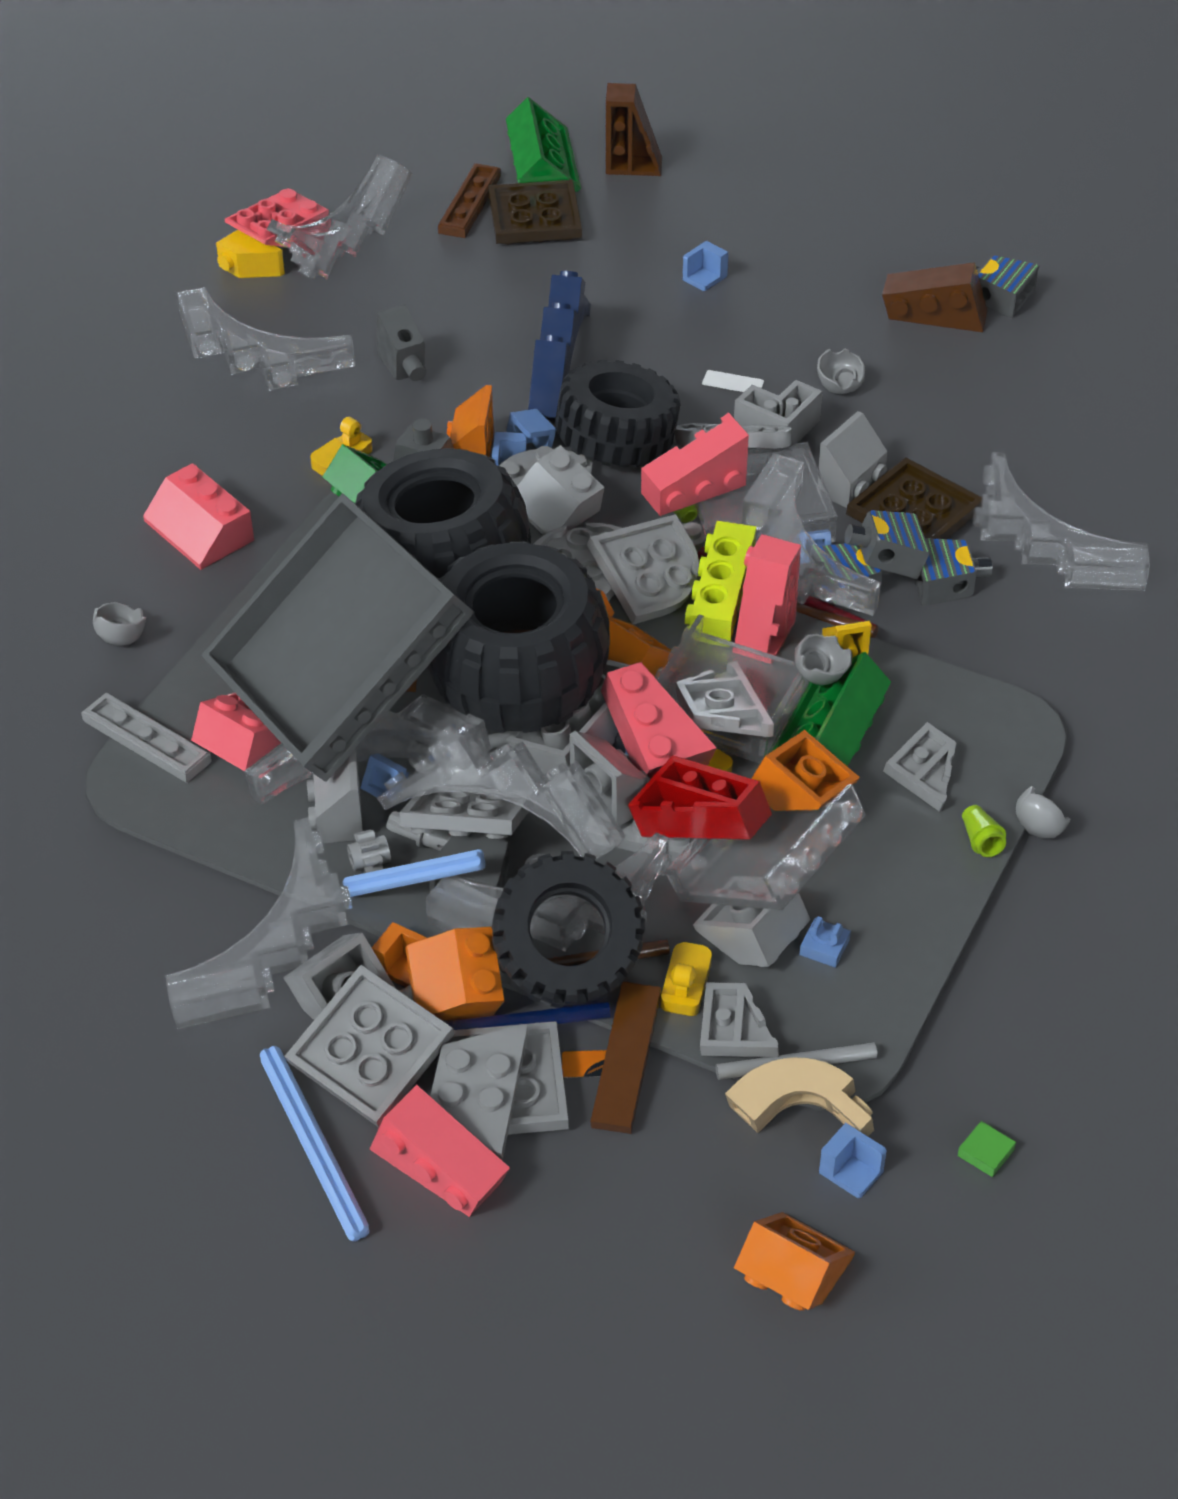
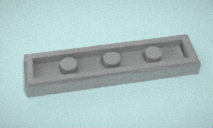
[81,692,212,783]

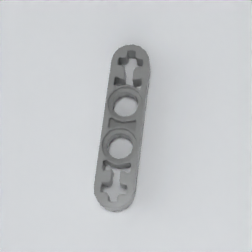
[675,423,793,449]

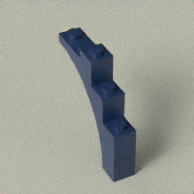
[528,271,591,421]

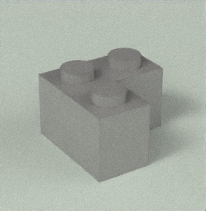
[734,380,822,454]

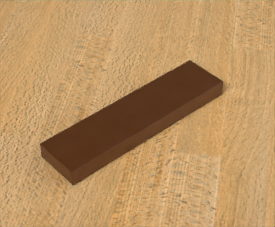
[438,163,501,238]
[590,982,661,1134]

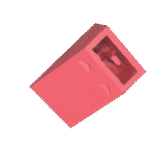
[225,188,329,250]
[191,693,286,772]

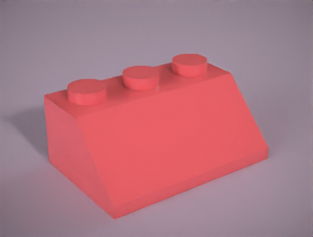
[143,463,254,570]

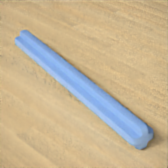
[260,1046,370,1242]

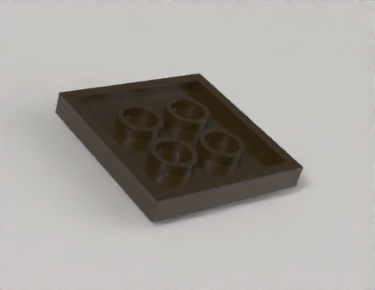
[488,179,582,244]
[846,457,985,539]

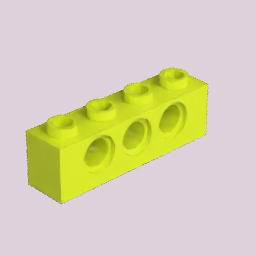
[685,521,756,645]

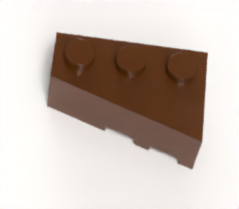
[606,83,662,176]
[882,262,988,333]

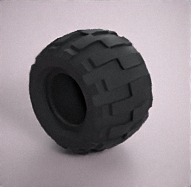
[355,448,531,578]
[427,542,610,733]

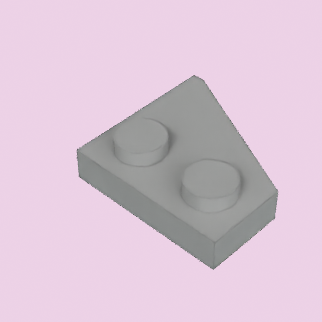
[883,722,956,812]
[700,982,779,1057]

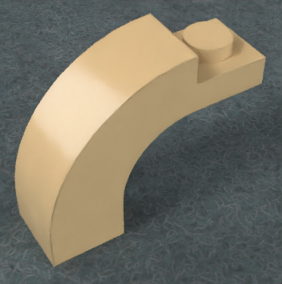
[725,1057,874,1136]

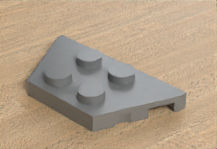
[676,661,774,737]
[430,1024,528,1161]

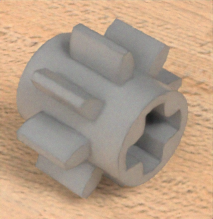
[347,829,391,873]

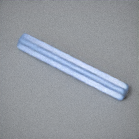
[343,849,486,897]

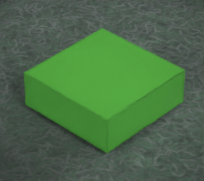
[957,1121,1016,1178]

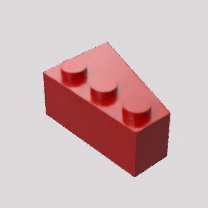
[628,755,772,840]

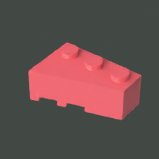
[641,413,749,516]
[733,534,801,666]
[601,662,717,779]
[369,1085,510,1217]

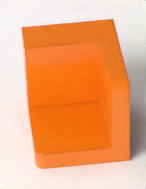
[372,922,427,987]

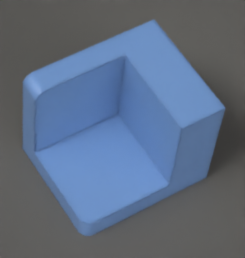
[682,241,728,291]
[506,409,556,448]
[492,432,527,466]
[819,1123,887,1198]

